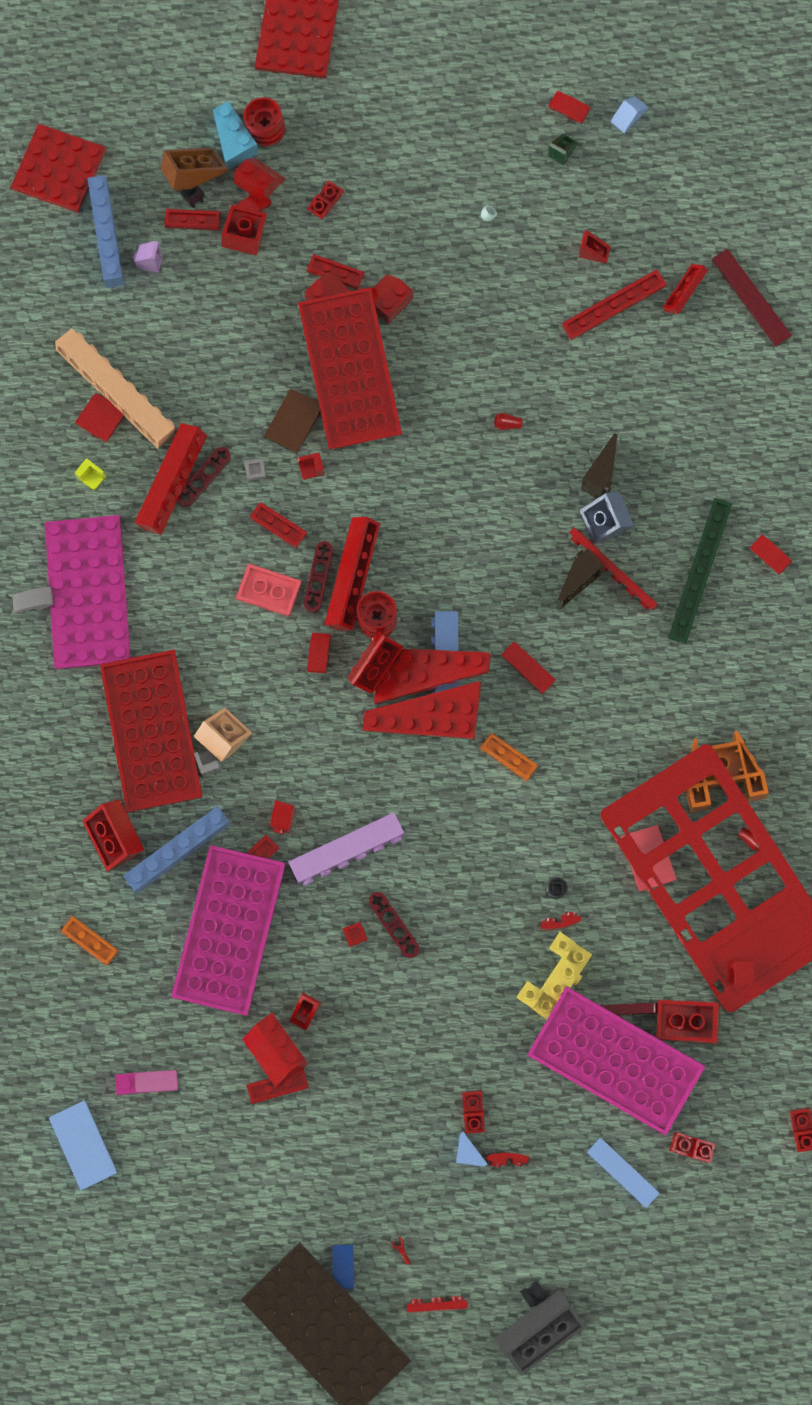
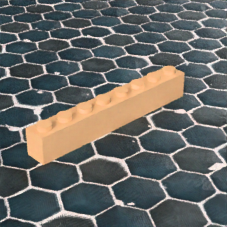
[55,328,175,449]

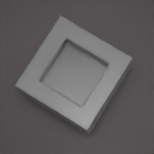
[244,458,266,481]

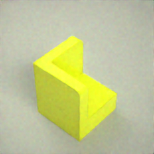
[74,458,106,490]

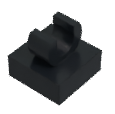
[180,186,205,208]

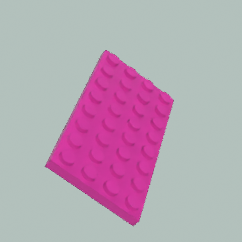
[45,515,131,670]
[171,845,286,1016]
[527,986,705,1135]

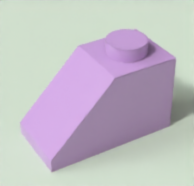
[133,241,163,273]

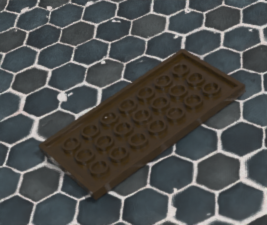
[241,1241,411,1405]

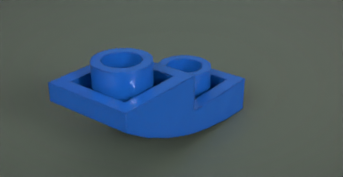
[333,1245,355,1290]

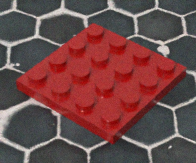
[11,123,106,213]

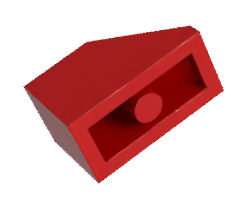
[270,800,296,835]

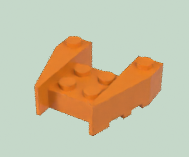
[686,731,769,813]

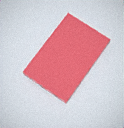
[236,563,302,617]
[621,825,677,892]

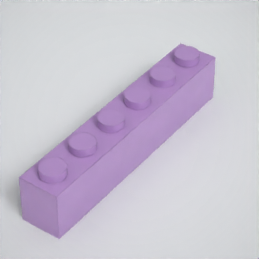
[289,813,404,886]

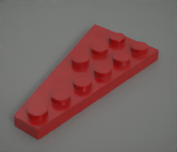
[374,649,491,705]
[362,681,481,740]

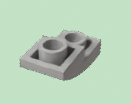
[12,587,54,615]

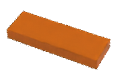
[480,732,538,781]
[61,916,119,966]

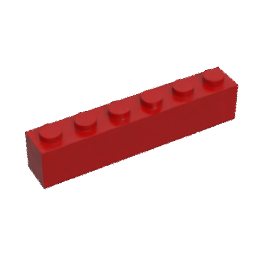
[134,423,207,535]
[324,517,380,631]

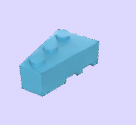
[213,101,258,170]

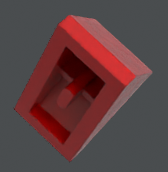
[579,230,611,263]
[289,992,321,1030]

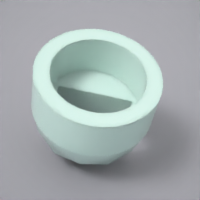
[481,205,497,222]

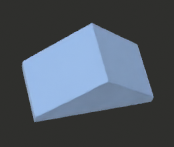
[611,96,648,133]
[456,1132,487,1167]

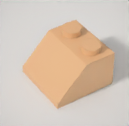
[194,708,252,762]

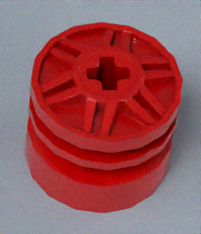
[243,97,286,147]
[357,591,397,638]

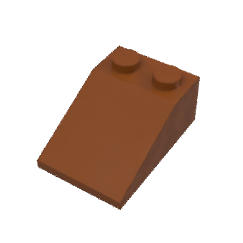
[161,148,228,191]

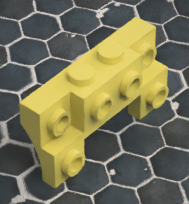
[516,932,592,1020]

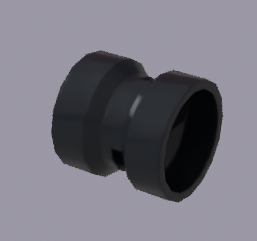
[546,878,568,899]
[520,1280,547,1308]

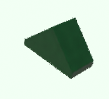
[548,134,579,165]

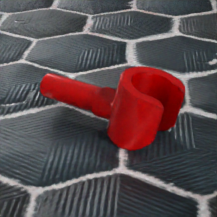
[392,1237,411,1265]

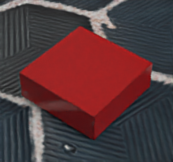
[343,922,368,947]

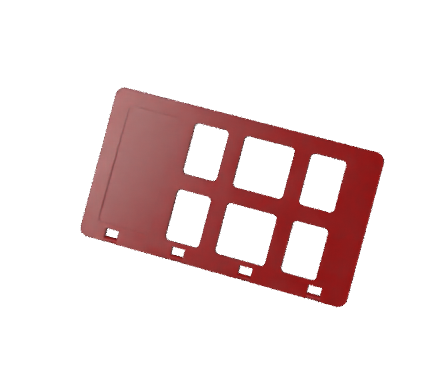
[600,744,812,1012]

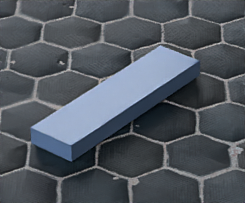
[587,1138,659,1208]

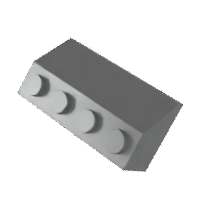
[495,1289,586,1376]

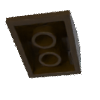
[581,433,618,499]
[556,548,604,611]

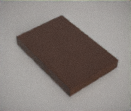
[264,388,321,454]

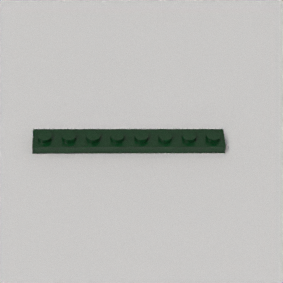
[668,498,733,644]

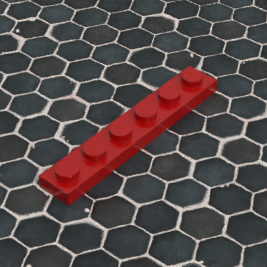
[562,269,667,341]
[569,527,659,610]

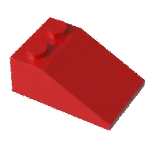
[656,1000,720,1045]

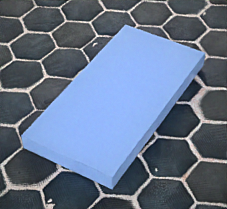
[49,1100,118,1191]

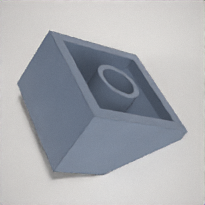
[580,492,634,544]

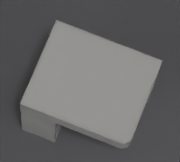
[194,751,221,777]

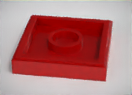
[75,392,125,443]

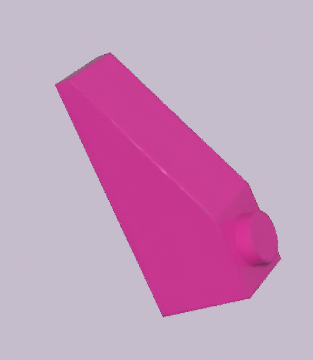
[115,1070,178,1096]

